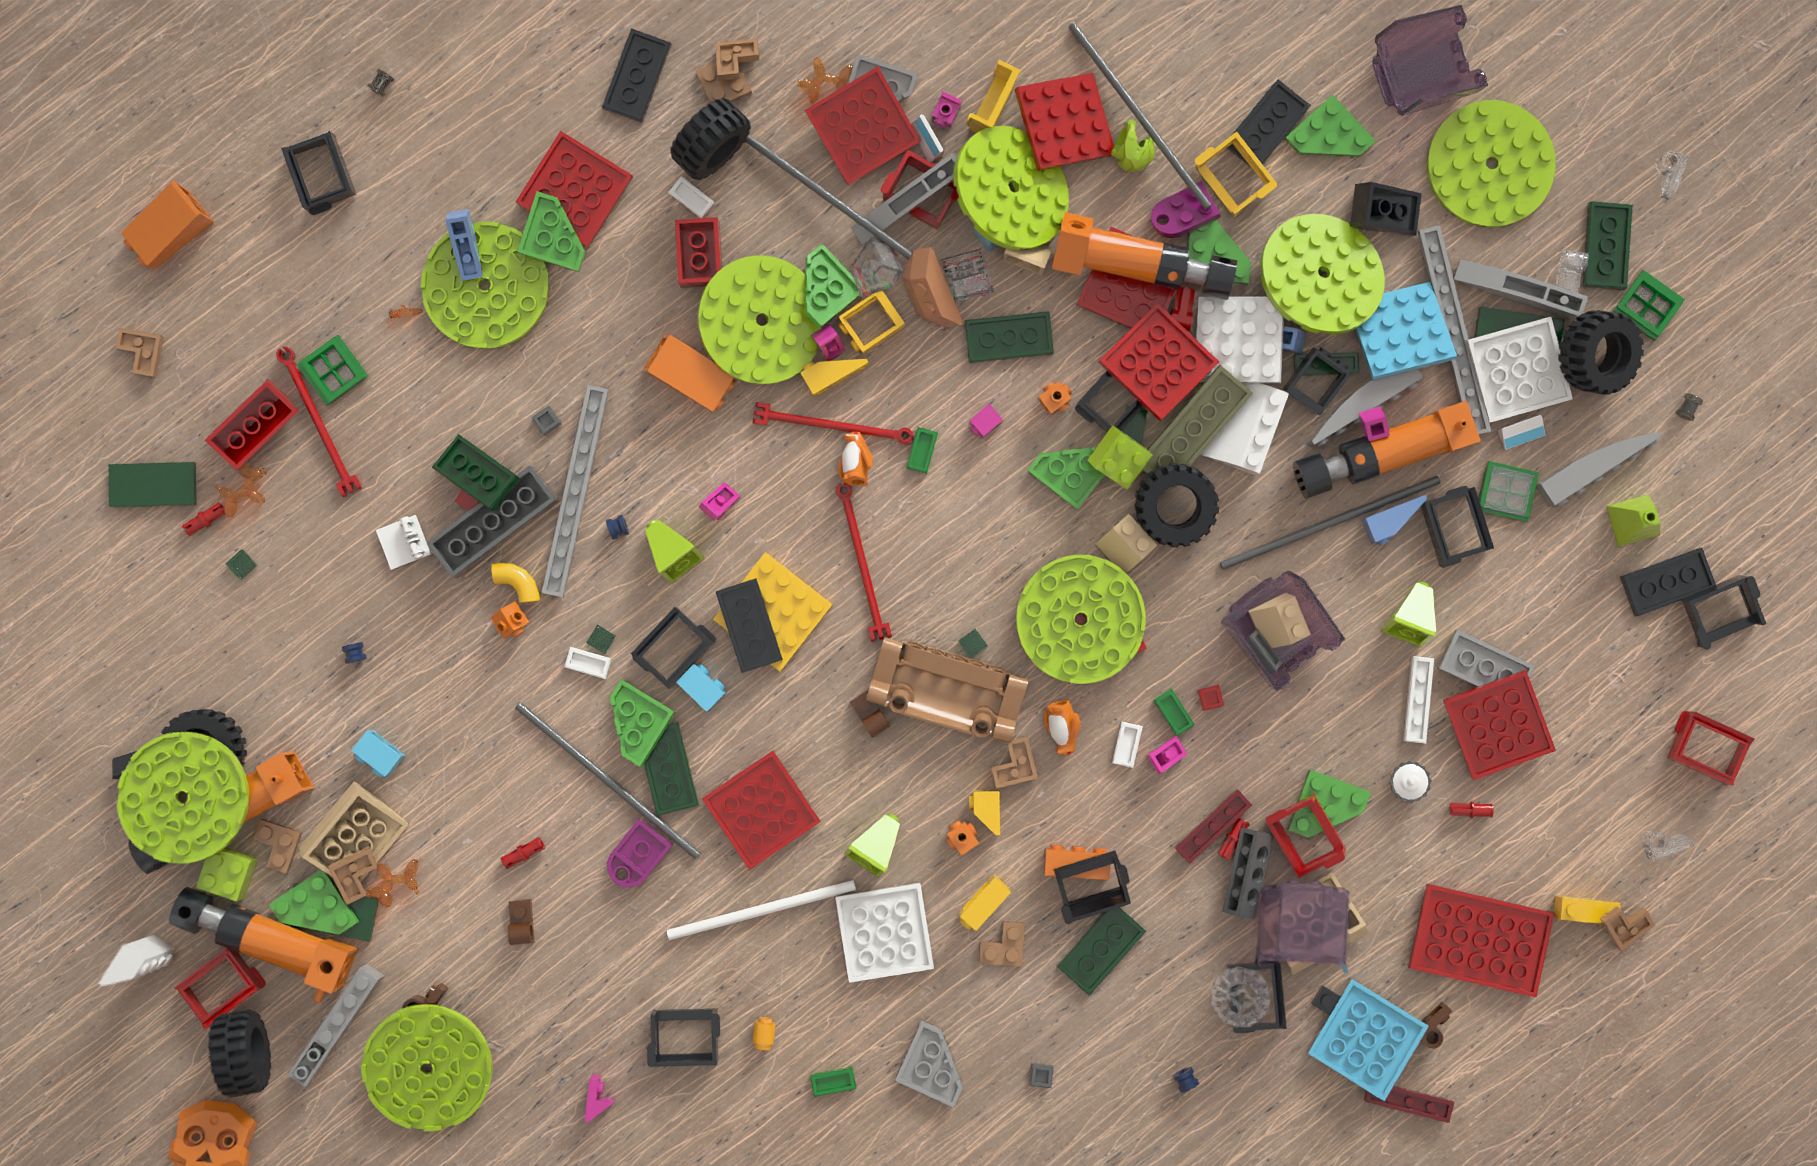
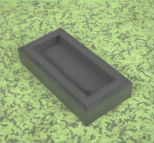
[1244,629,1283,675]

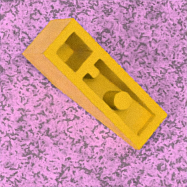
[800,359,869,397]
[1553,895,1621,923]

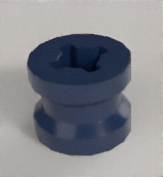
[606,514,629,540]
[341,642,367,664]
[1173,1067,1200,1093]

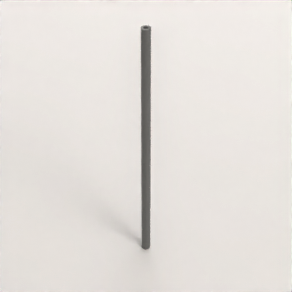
[1068,22,1212,210]
[745,135,913,260]
[1220,476,1440,570]
[515,702,701,859]

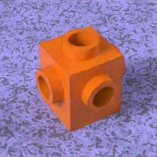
[1038,381,1072,416]
[491,601,529,639]
[946,820,979,856]

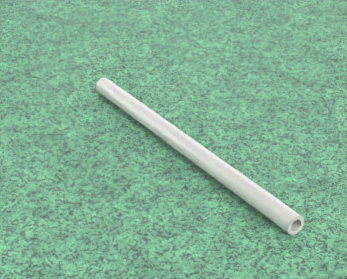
[667,880,856,941]

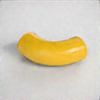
[491,563,540,603]

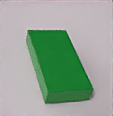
[906,427,938,474]
[1153,689,1195,736]
[810,1066,857,1097]

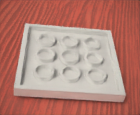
[1196,296,1284,383]
[1466,317,1573,423]
[835,883,934,983]

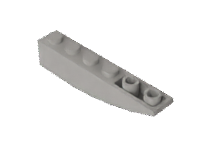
[850,153,957,245]
[1453,259,1588,321]
[1308,369,1423,447]
[1536,432,1662,507]
[288,964,385,1087]

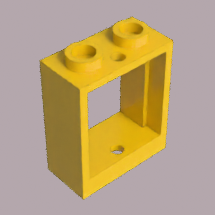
[838,289,905,355]
[959,874,1011,931]

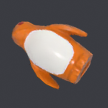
[838,432,873,486]
[1044,699,1081,756]

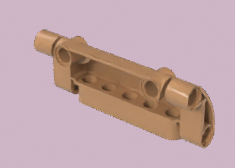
[866,637,1029,743]

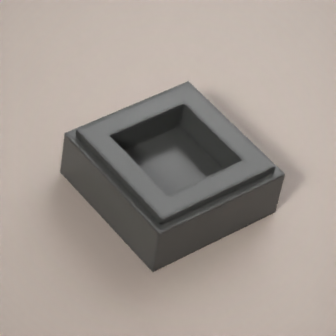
[531,406,562,436]
[1030,1063,1054,1088]

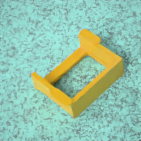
[966,60,1021,133]
[1195,132,1277,217]

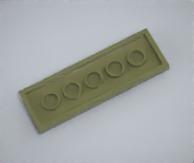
[1143,365,1253,491]

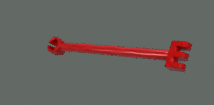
[276,346,362,497]
[752,402,914,445]
[836,483,892,642]

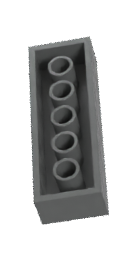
[427,466,560,578]

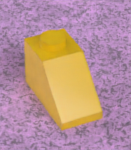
[969,791,1000,835]

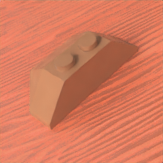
[901,247,963,327]

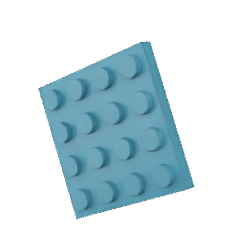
[1355,282,1457,380]
[1308,979,1429,1101]

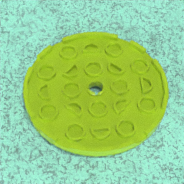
[1427,100,1556,228]
[953,126,1069,251]
[1260,214,1385,335]
[421,221,549,349]
[697,255,825,385]
[1016,555,1146,684]
[117,732,249,863]
[361,1004,493,1131]

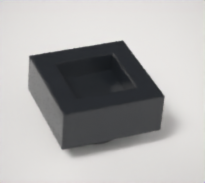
[1311,985,1341,1015]

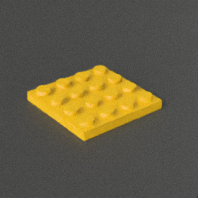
[713,552,833,672]

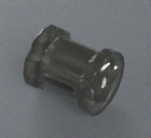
[367,68,395,97]
[1675,393,1703,421]

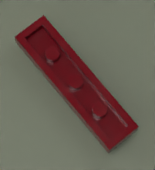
[1174,789,1252,864]
[1364,1086,1454,1123]

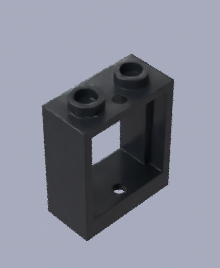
[1283,347,1351,415]

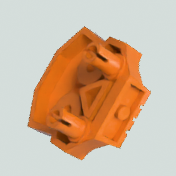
[168,1100,258,1166]

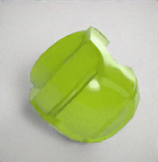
[1111,119,1156,172]

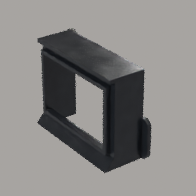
[281,131,357,215]
[1075,371,1144,432]
[1421,486,1494,568]
[1681,575,1767,650]
[631,607,716,689]
[1053,850,1131,924]
[1227,957,1287,1033]
[647,1008,720,1067]

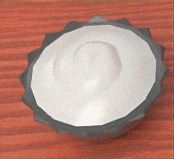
[1390,761,1432,803]

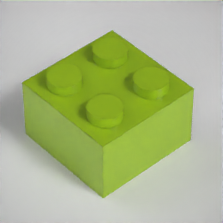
[1088,425,1153,490]
[196,847,258,901]

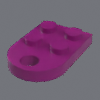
[1151,182,1221,238]
[607,818,673,887]

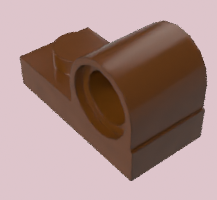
[850,690,890,738]
[508,899,535,945]
[402,983,448,1009]
[1420,1002,1453,1049]

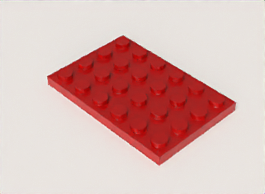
[1408,883,1555,998]

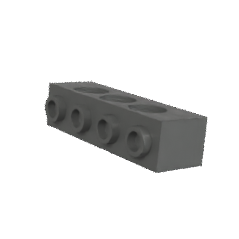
[1222,827,1274,919]

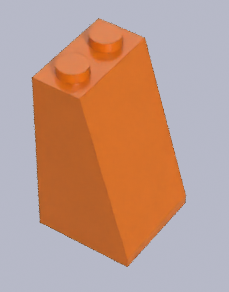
[121,180,214,270]
[642,334,735,412]

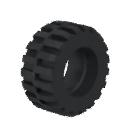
[670,98,751,180]
[1558,310,1644,395]
[1134,463,1219,548]
[161,709,247,767]
[208,1009,271,1098]

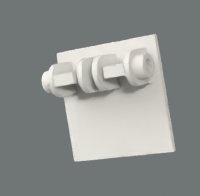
[376,515,431,570]

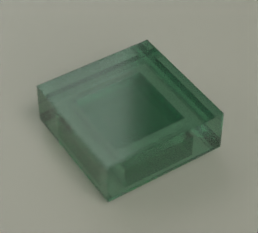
[225,549,257,579]
[586,625,616,654]
[958,628,988,658]

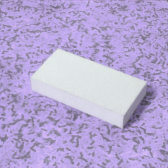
[668,176,715,218]
[564,647,612,679]
[1112,721,1143,768]

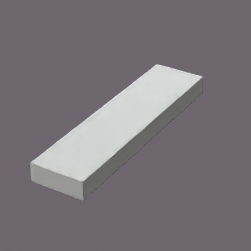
[1403,656,1434,744]

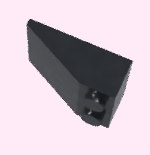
[1350,182,1422,236]

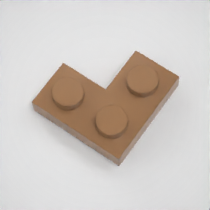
[715,39,759,81]
[696,62,752,102]
[115,328,164,378]
[991,736,1038,789]
[253,819,302,874]
[328,847,378,905]
[1600,906,1655,951]
[979,921,1025,967]

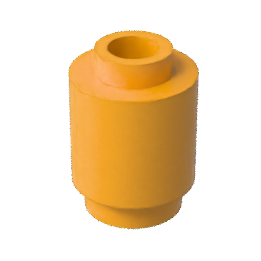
[752,1017,776,1050]

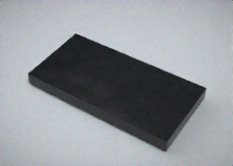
[602,28,672,123]
[1227,79,1311,166]
[1620,547,1716,617]
[715,578,783,673]

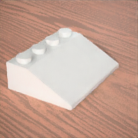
[1200,383,1289,476]

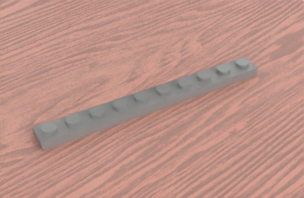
[1418,225,1491,435]
[542,385,609,598]

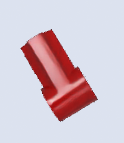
[1170,287,1196,332]

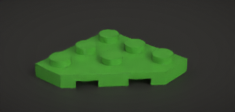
[1285,95,1376,157]
[517,192,586,272]
[1188,220,1251,285]
[805,244,864,330]
[1027,447,1104,510]
[610,679,676,768]
[1287,769,1371,838]
[268,870,359,935]

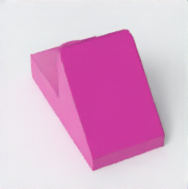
[811,324,846,361]
[698,482,740,521]
[1147,736,1187,774]
[584,1074,615,1122]

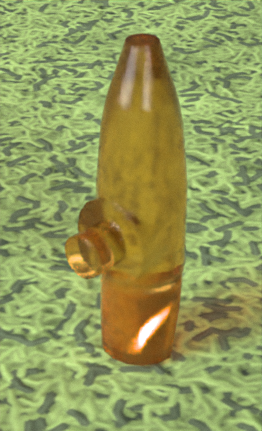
[389,305,423,318]

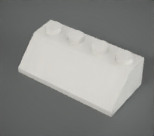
[99,935,175,986]

